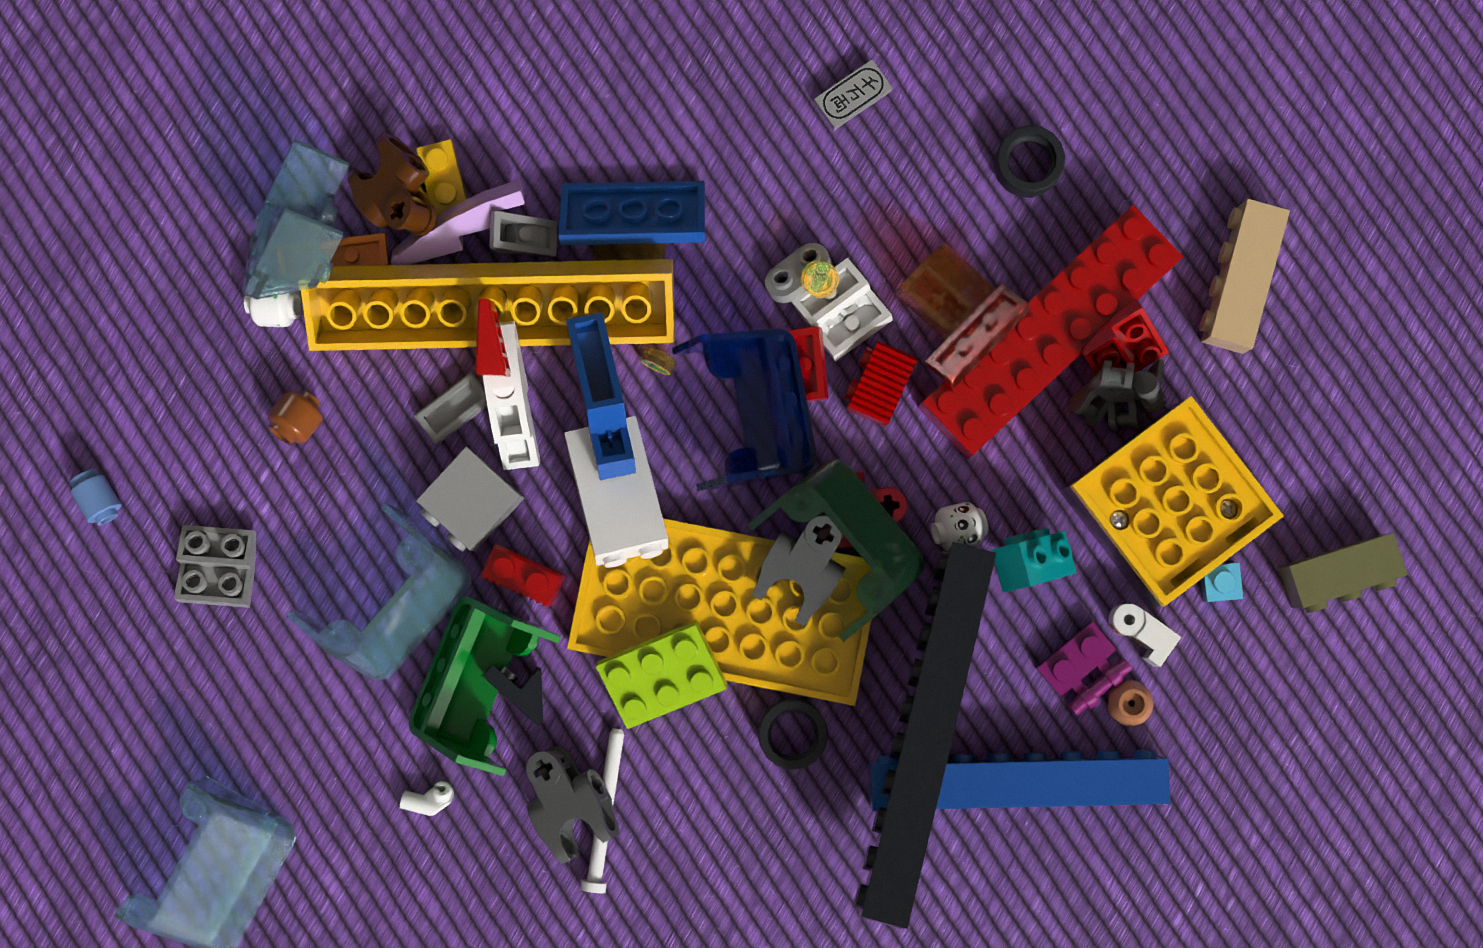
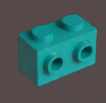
[991,527,1077,593]

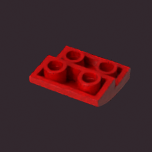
[1081,299,1169,374]

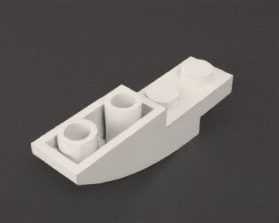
[483,321,540,470]

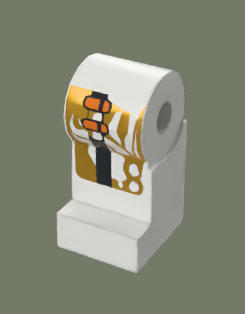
[1108,604,1181,667]

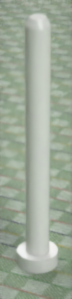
[580,728,624,893]

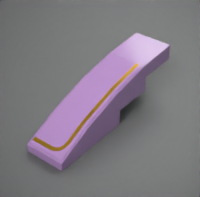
[391,179,525,265]

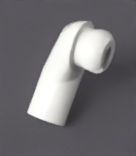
[400,781,454,816]

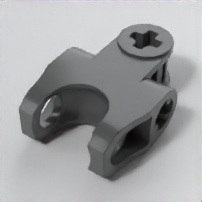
[752,511,846,626]
[526,746,619,864]

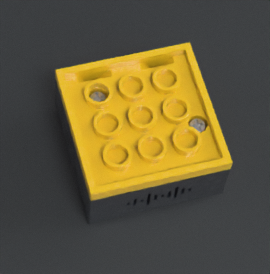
[1059,396,1284,607]

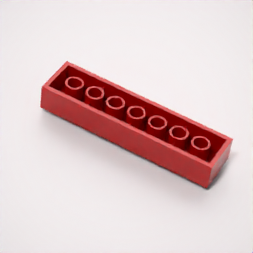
[918,205,1184,459]

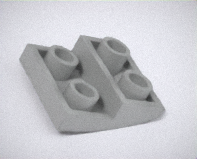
[174,525,256,608]

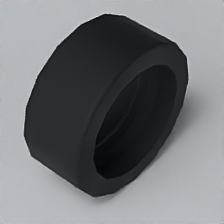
[994,125,1065,198]
[758,698,828,770]

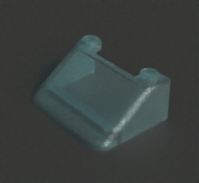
[113,777,296,948]

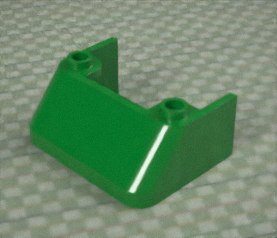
[409,596,561,776]

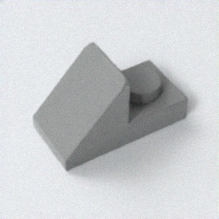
[490,211,558,258]

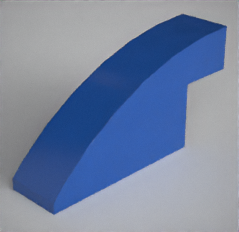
[566,312,636,480]

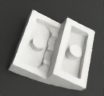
[791,258,893,362]

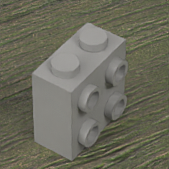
[416,447,525,552]

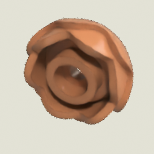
[1107,680,1154,726]

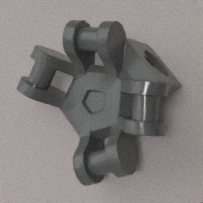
[1069,359,1166,432]

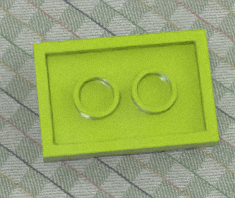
[596,620,728,729]

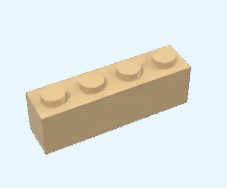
[1199,199,1290,354]

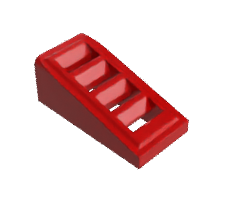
[475,298,511,377]

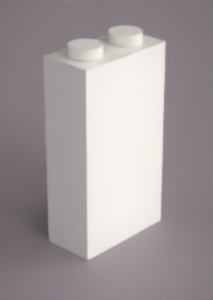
[564,416,668,568]

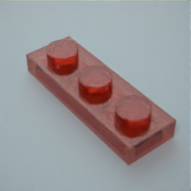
[925,284,1031,388]

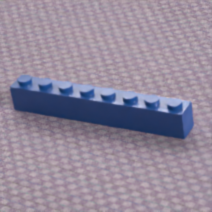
[868,749,1170,811]

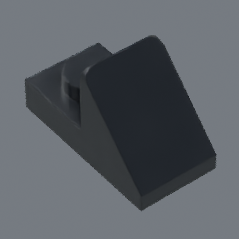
[481,664,543,725]

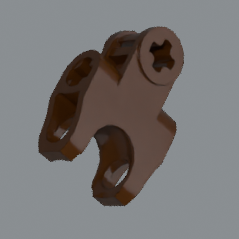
[347,132,436,237]

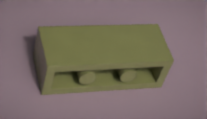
[1278,533,1408,613]

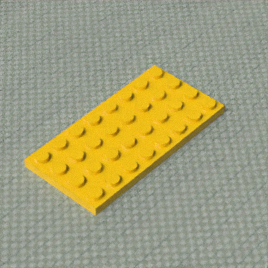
[567,519,882,706]

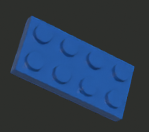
[558,181,705,245]

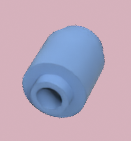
[69,469,121,526]

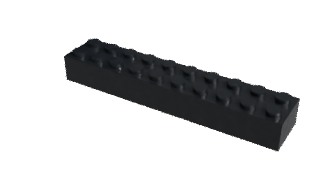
[853,542,997,929]

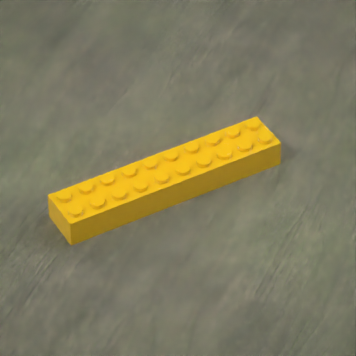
[300,259,676,351]

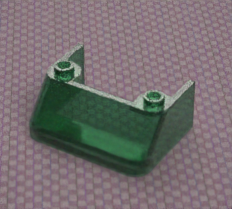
[747,459,924,642]

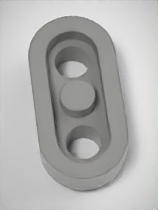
[765,243,831,303]

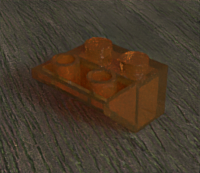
[896,242,998,343]

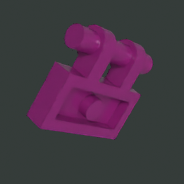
[1035,621,1132,716]

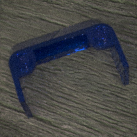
[672,328,817,491]

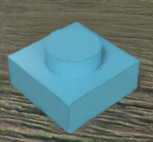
[1201,563,1243,602]

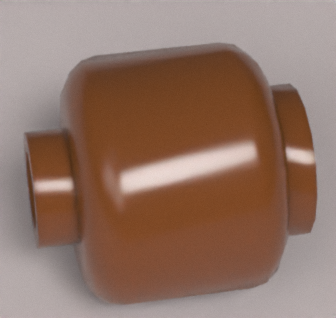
[268,391,323,445]

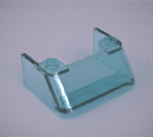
[242,139,349,300]
[286,504,471,680]

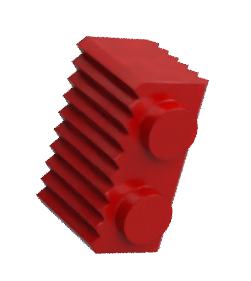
[844,341,918,427]
[481,544,566,607]

